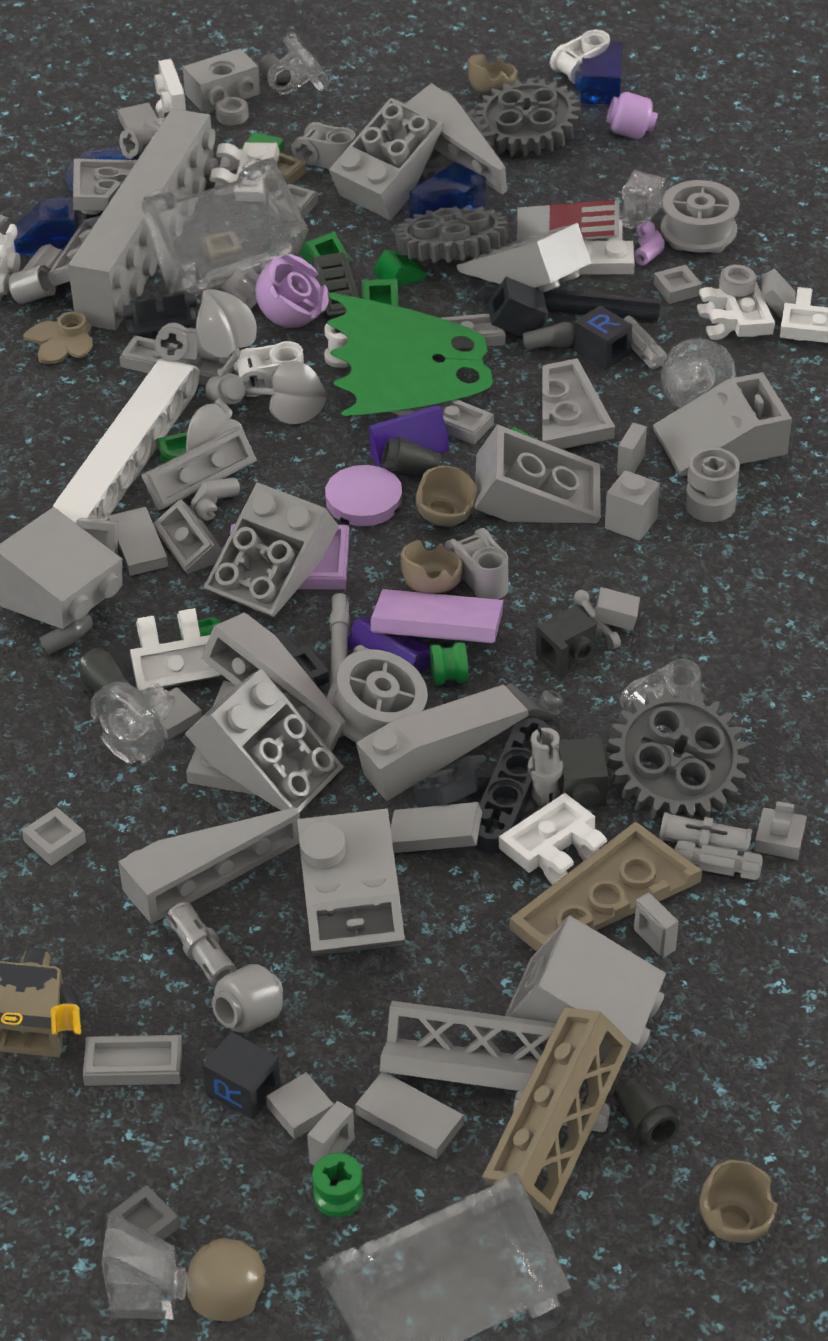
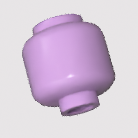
[606,92,658,140]

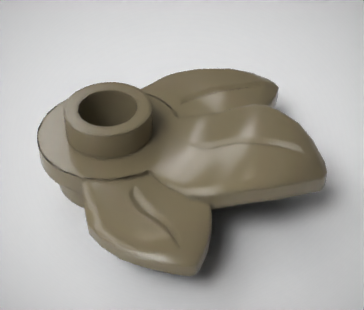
[23,311,93,364]

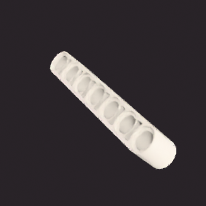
[53,358,199,523]

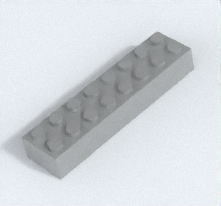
[68,108,218,331]

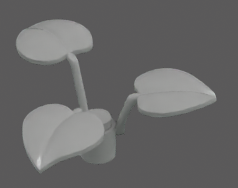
[186,289,327,452]

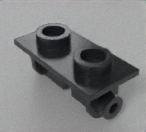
[123,290,198,337]

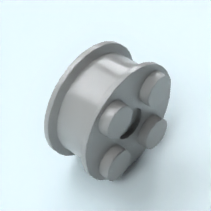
[661,180,740,253]
[327,649,428,742]

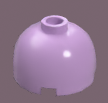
[255,254,329,328]

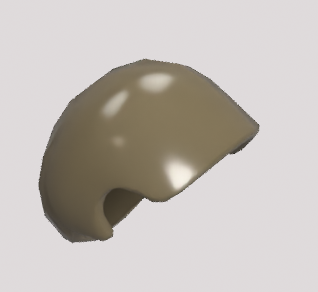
[467,54,518,96]
[415,465,477,527]
[400,540,464,594]
[699,1159,778,1243]
[187,1238,266,1322]

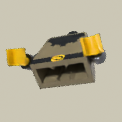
[0,948,85,1058]

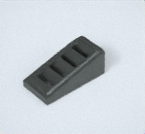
[311,252,359,321]

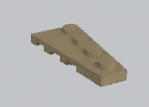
[509,821,702,951]

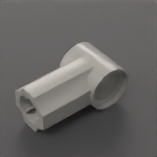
[9,244,63,304]

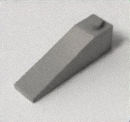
[405,83,507,195]
[201,612,346,752]
[356,685,529,801]
[118,807,300,924]

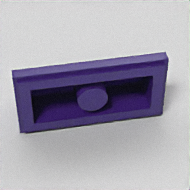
[369,405,449,470]
[347,617,431,674]

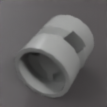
[685,447,740,522]

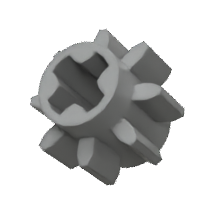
[221,267,259,309]

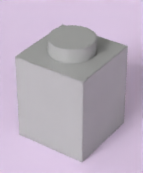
[605,470,660,541]

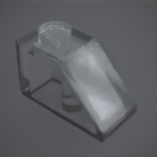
[102,1216,187,1320]

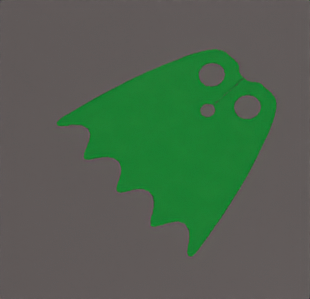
[327,293,493,416]

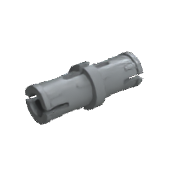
[528,727,563,806]
[659,812,753,855]
[165,902,237,987]

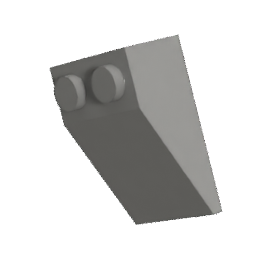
[456,222,591,292]
[474,424,601,524]

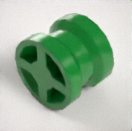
[430,642,468,687]
[312,1153,363,1218]

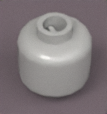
[212,964,283,1033]

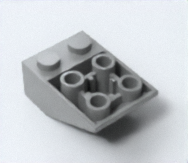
[329,98,444,220]
[653,372,792,476]
[203,482,339,617]
[184,668,344,812]
[297,809,405,956]

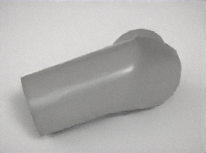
[191,478,240,521]

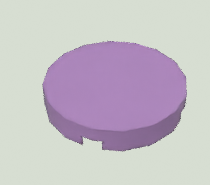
[325,465,402,526]

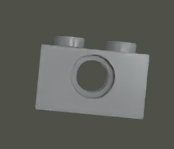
[183,48,260,113]

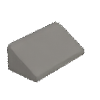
[153,499,223,574]

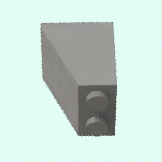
[0,507,122,629]
[503,915,666,1062]

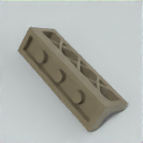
[482,1007,632,1215]

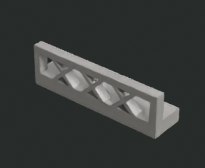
[380,1001,557,1092]

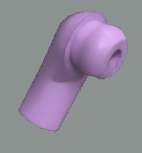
[634,221,664,266]

